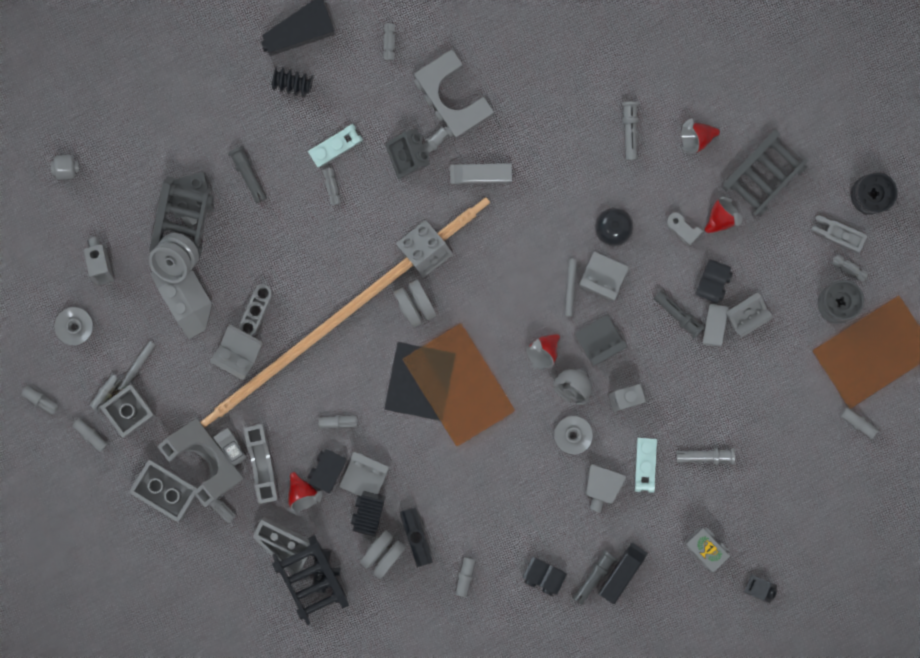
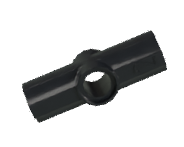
[399,507,433,567]

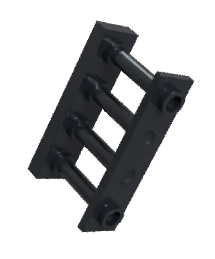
[272,535,349,625]

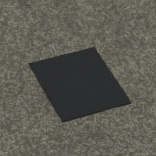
[384,342,456,421]

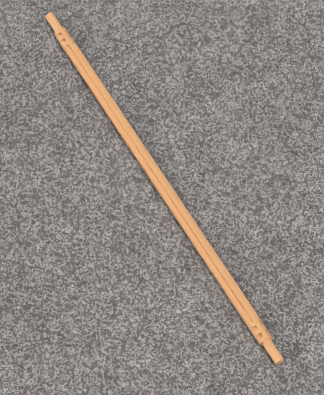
[200,197,490,428]

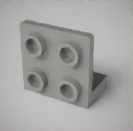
[397,221,453,278]
[579,252,628,302]
[210,325,263,380]
[340,452,390,496]

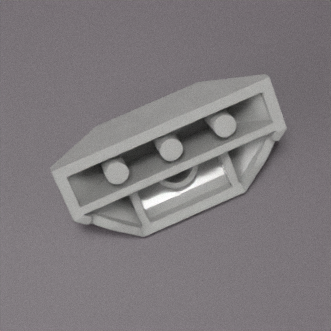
[151,270,212,340]

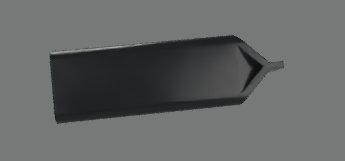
[598,542,648,605]

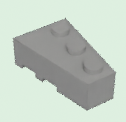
[253,517,310,575]

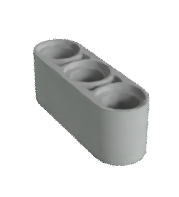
[239,284,273,337]

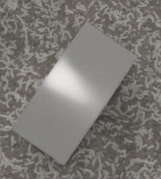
[703,304,729,347]

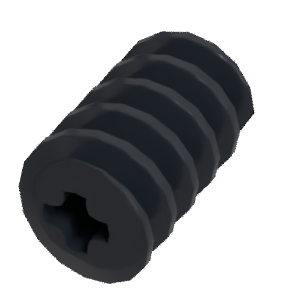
[272,66,314,98]

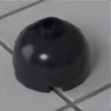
[595,208,633,247]

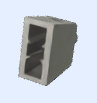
[84,237,115,286]
[608,384,648,412]
[586,464,626,512]

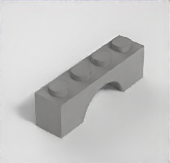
[243,424,279,504]

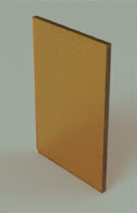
[812,295,920,409]
[402,323,515,447]

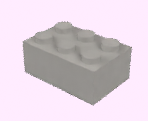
[129,459,198,523]

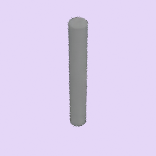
[565,259,577,316]
[117,341,155,391]

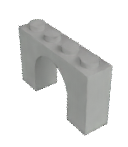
[413,49,494,140]
[157,419,243,507]

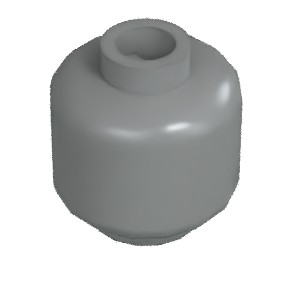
[51,154,79,180]

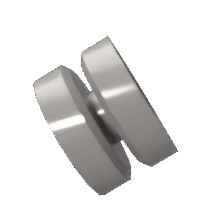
[149,233,199,283]
[393,280,437,329]
[360,530,406,580]

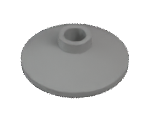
[54,307,93,345]
[554,416,593,455]

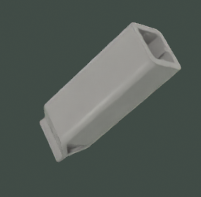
[450,163,512,185]

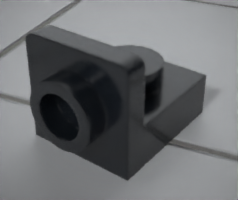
[744,574,777,603]

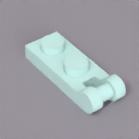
[308,124,363,168]
[635,438,657,493]

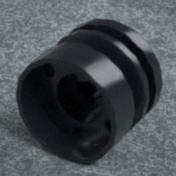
[850,172,898,215]

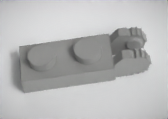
[811,215,868,253]

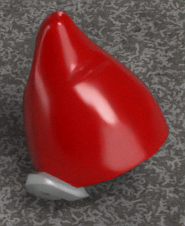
[681,118,720,155]
[704,197,743,233]
[526,334,560,370]
[287,472,323,515]

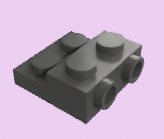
[385,129,430,179]

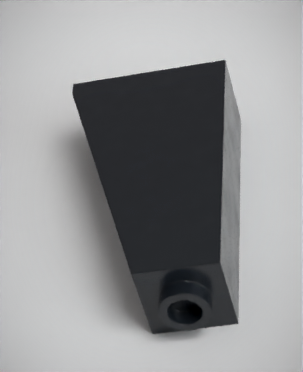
[261,0,335,56]

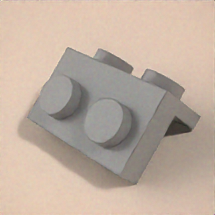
[726,293,773,337]

